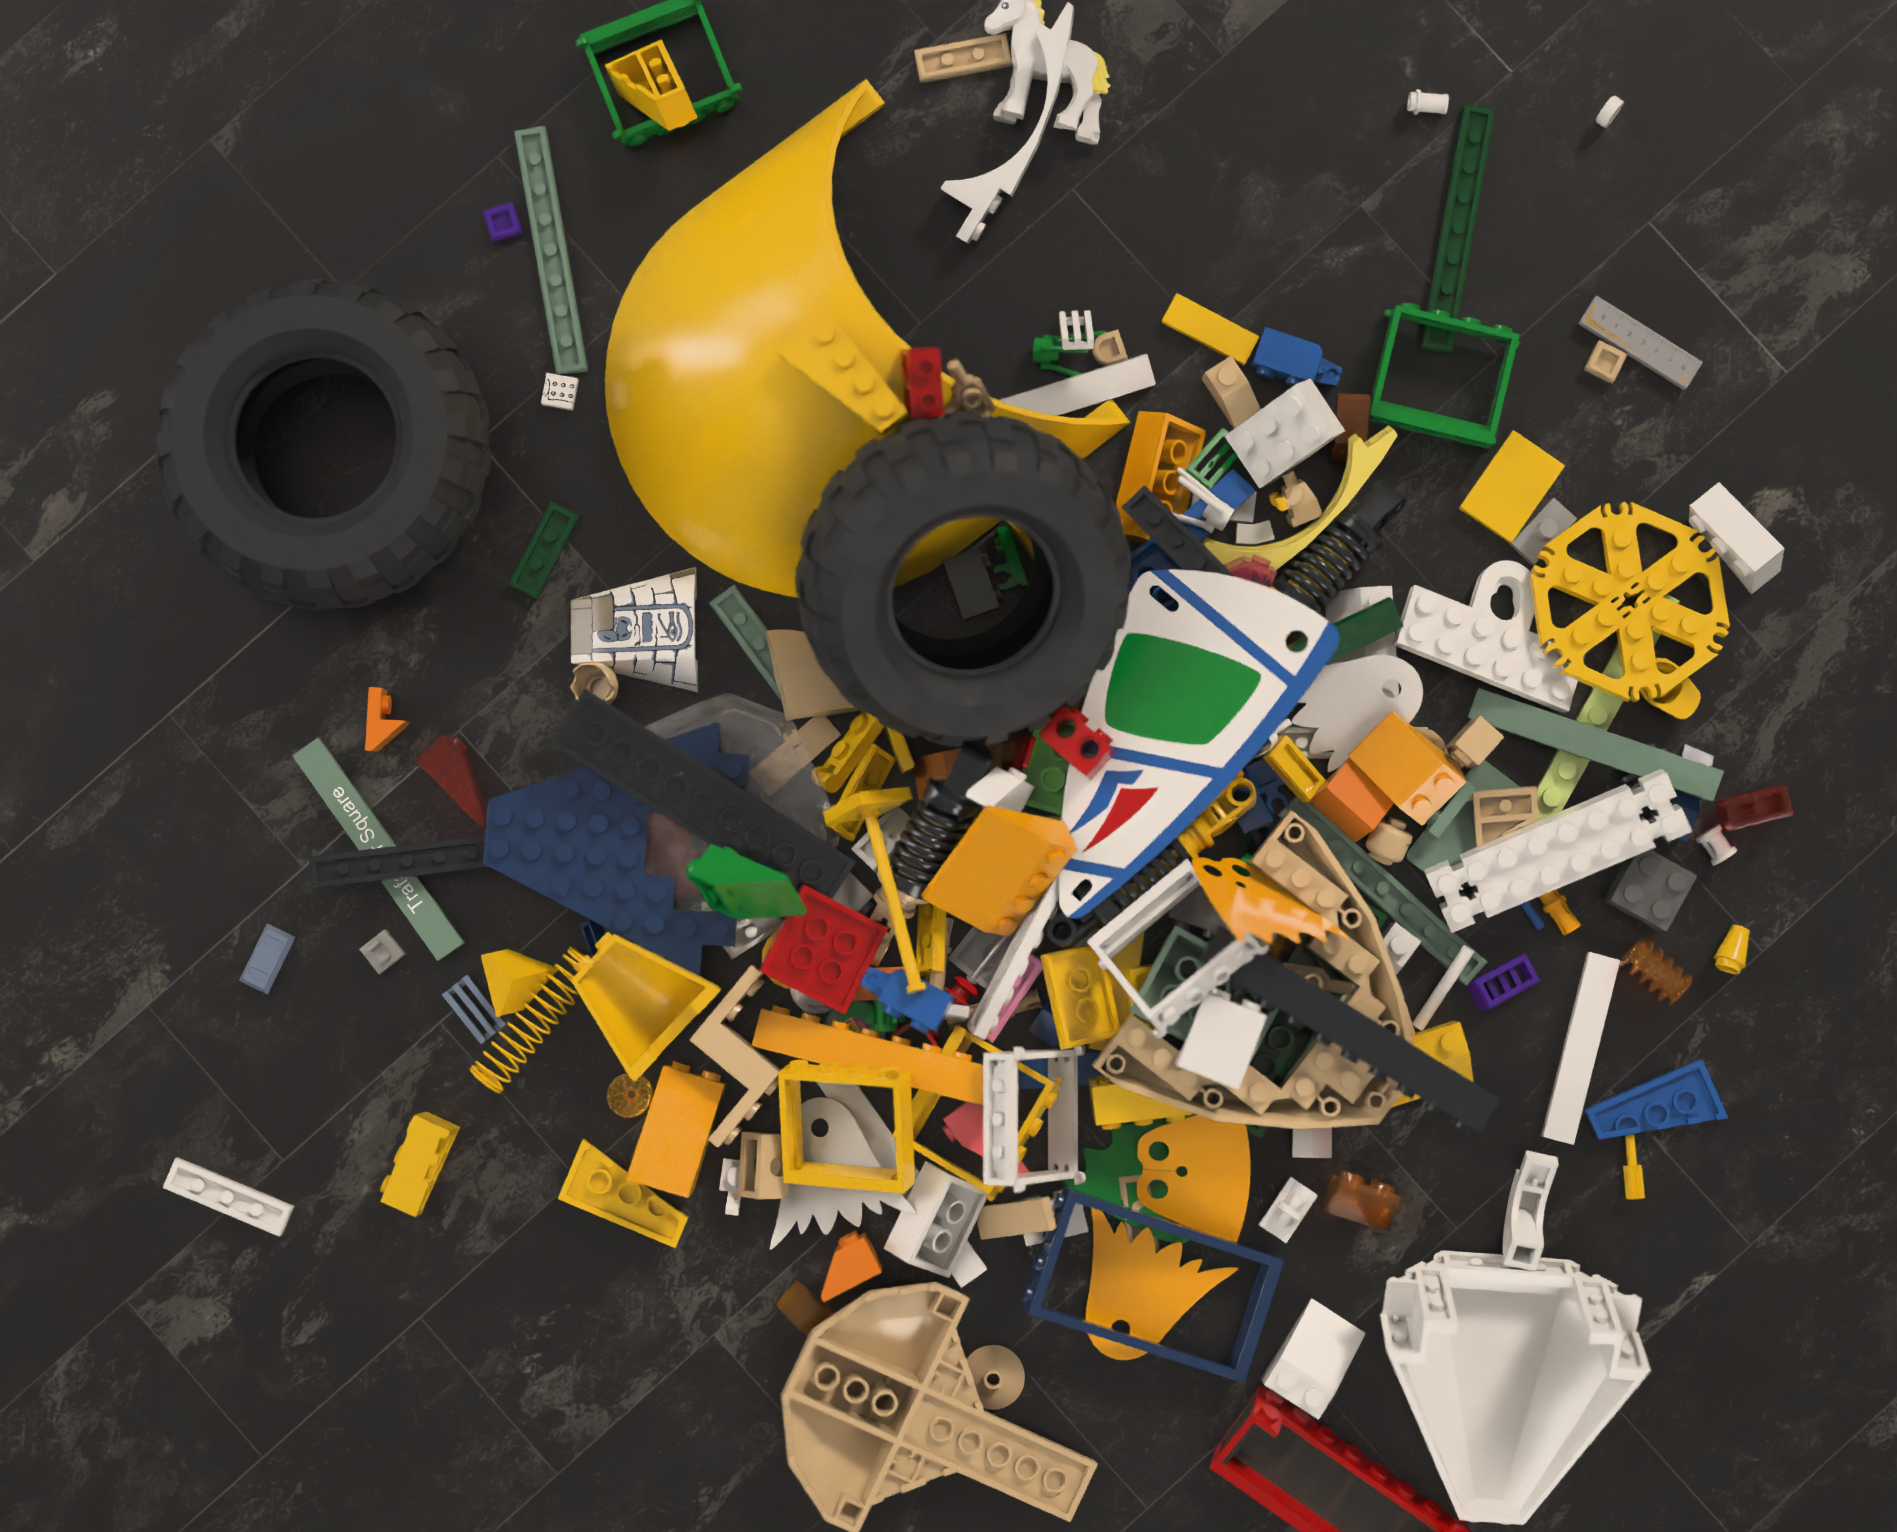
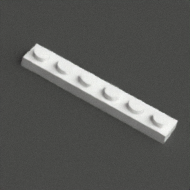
[967,874,1059,1040]

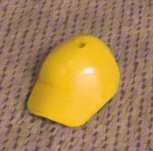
[1639,658,1701,720]

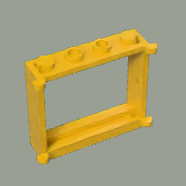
[892,1025,1063,1202]

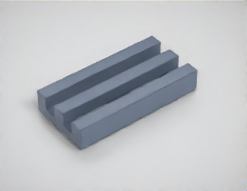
[442,975,507,1044]

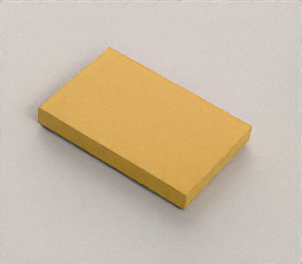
[1459,430,1565,543]
[1040,944,1120,1050]

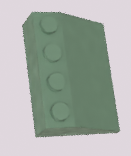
[1129,926,1279,1068]

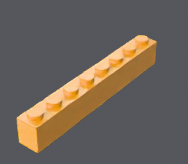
[752,1005,998,1106]

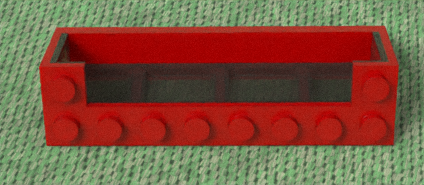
[1209,1384,1471,1532]

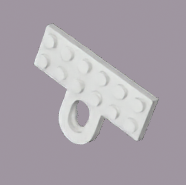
[1393,560,1585,714]

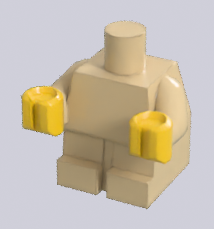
[1268,470,1323,527]

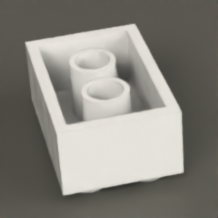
[1225,378,1345,489]

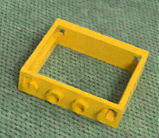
[778,1060,915,1194]

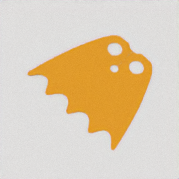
[1192,858,1350,944]

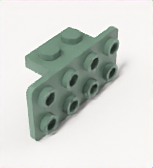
[1406,760,1519,885]

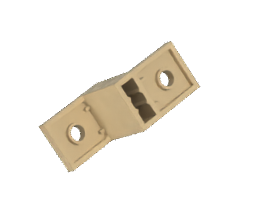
[690,965,782,1148]

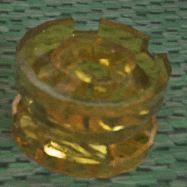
[607,1073,653,1118]

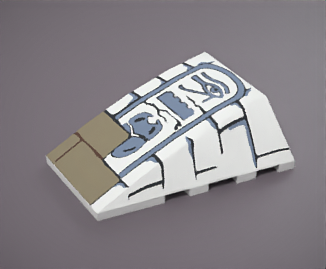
[571,567,698,693]

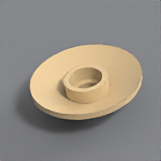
[967,1345,1025,1410]

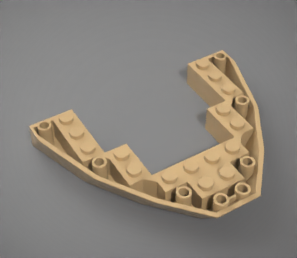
[1091,811,1413,1129]

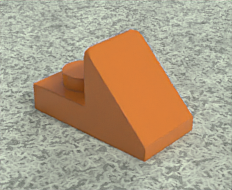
[365,687,410,753]

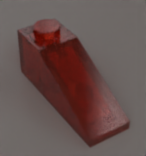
[415,734,487,829]

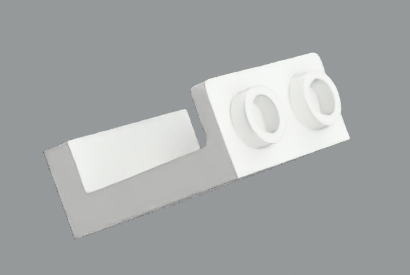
[1175,988,1267,1090]

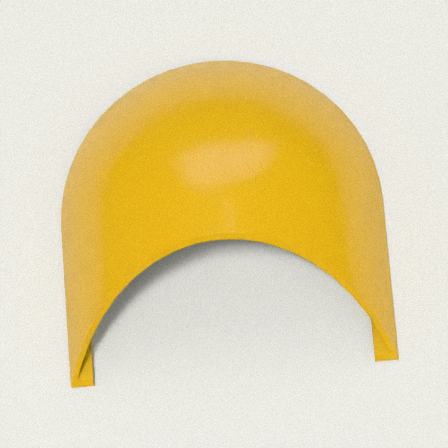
[605,79,1130,598]

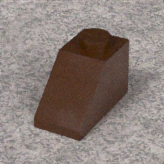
[1330,393,1370,463]

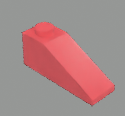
[942,1101,1030,1174]

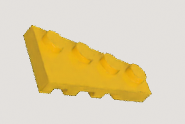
[777,312,909,435]
[558,1139,689,1248]

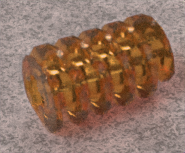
[1619,938,1693,1005]

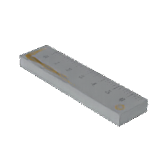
[1578,295,1703,390]

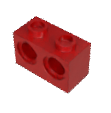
[900,347,944,418]
[1038,706,1116,780]

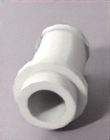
[1407,89,1449,115]

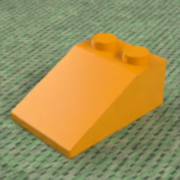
[1348,710,1466,826]

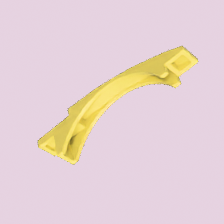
[1201,426,1397,581]

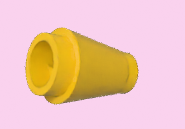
[1714,925,1750,974]

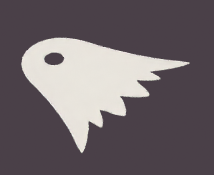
[1292,655,1423,772]
[770,1097,917,1250]

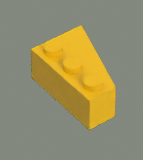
[605,39,698,131]
[380,1112,460,1217]

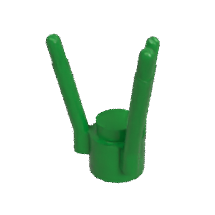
[1033,330,1107,377]

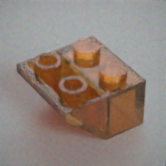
[1321,1170,1402,1231]

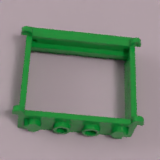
[575,0,743,147]
[1369,302,1520,449]

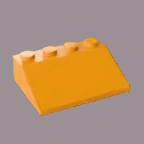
[921,805,1077,937]

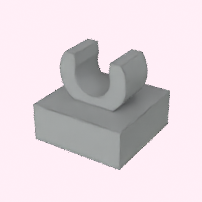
[359,929,406,974]

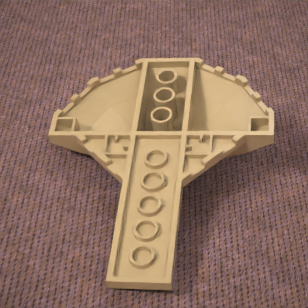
[781,1282,1098,1532]

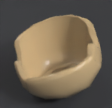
[570,662,619,704]

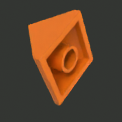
[1309,757,1394,843]

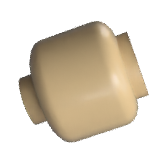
[1365,816,1413,866]

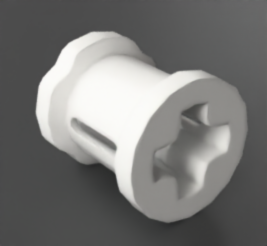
[1696,824,1737,866]

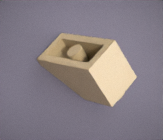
[1202,355,1261,429]

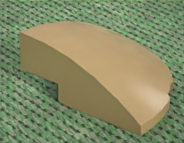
[766,630,860,721]

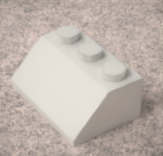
[884,1161,988,1278]

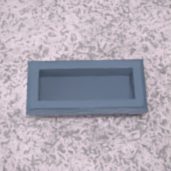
[239,923,296,994]

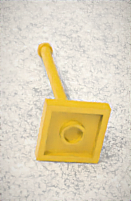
[823,787,926,994]

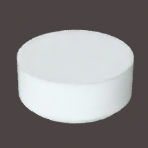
[1596,96,1624,128]

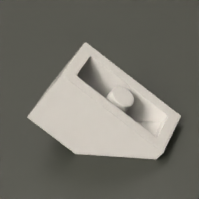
[965,767,1034,812]

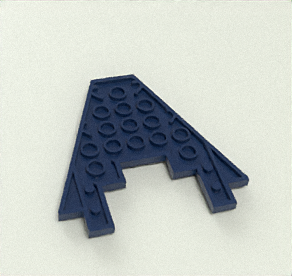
[483,723,750,974]

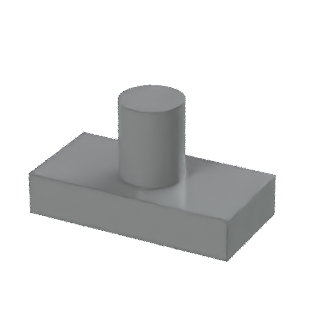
[1509,498,1577,566]

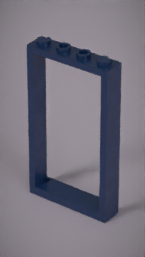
[1021,1186,1284,1383]

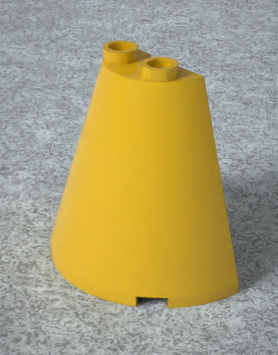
[571,932,721,1082]

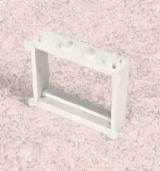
[1087,859,1269,1038]
[983,1045,1086,1192]

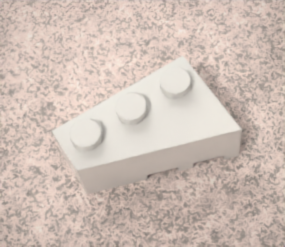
[1689,482,1784,594]

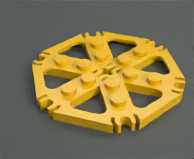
[1529,502,1730,702]

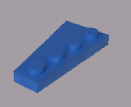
[1583,1059,1728,1140]

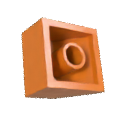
[821,1230,883,1302]

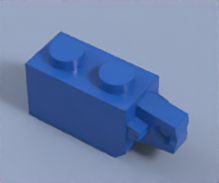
[1251,327,1342,388]
[860,967,955,1034]

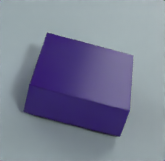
[483,202,523,243]

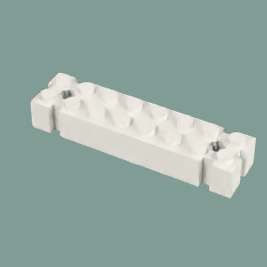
[1424,769,1692,933]

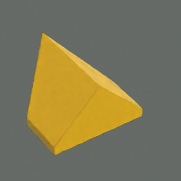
[481,949,558,1017]

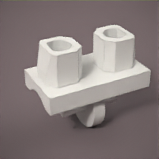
[1259,1177,1318,1243]

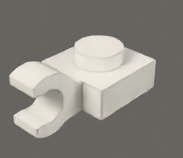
[719,1158,756,1216]

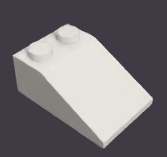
[1260,1298,1365,1420]

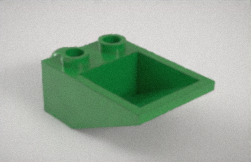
[686,844,807,919]

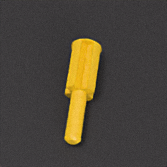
[1623,1134,1645,1200]

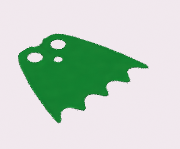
[1060,1113,1196,1244]

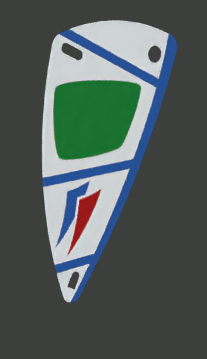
[1059,570,1339,918]

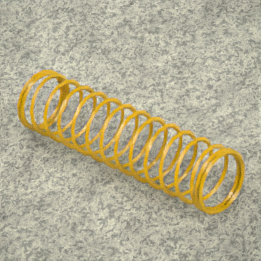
[469,946,585,1094]

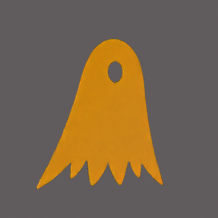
[1086,1208,1238,1360]

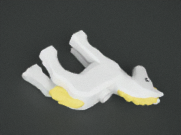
[984,0,1110,145]

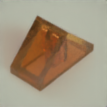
[776,1279,836,1336]

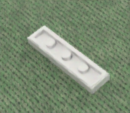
[163,1157,294,1237]

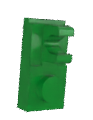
[992,524,1028,591]

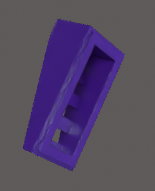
[1466,953,1540,1012]

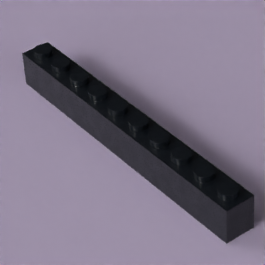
[1197,925,1501,1134]

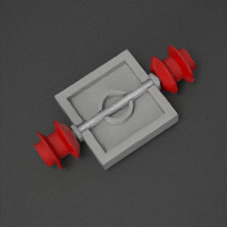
[944,924,1036,1007]

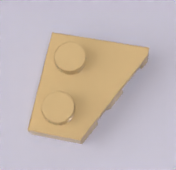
[1472,786,1539,848]

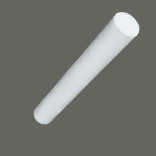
[1412,945,1475,1031]

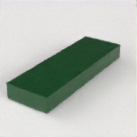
[508,501,580,600]

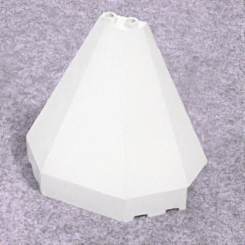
[1380,1250,1650,1525]

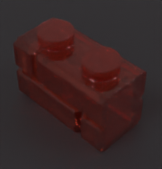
[1715,784,1793,832]

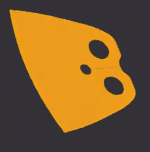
[1137,1115,1251,1243]

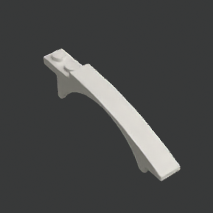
[941,2,1074,244]

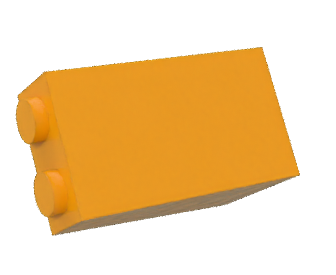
[626,1061,727,1198]

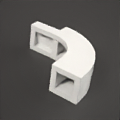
[1503,1150,1558,1271]

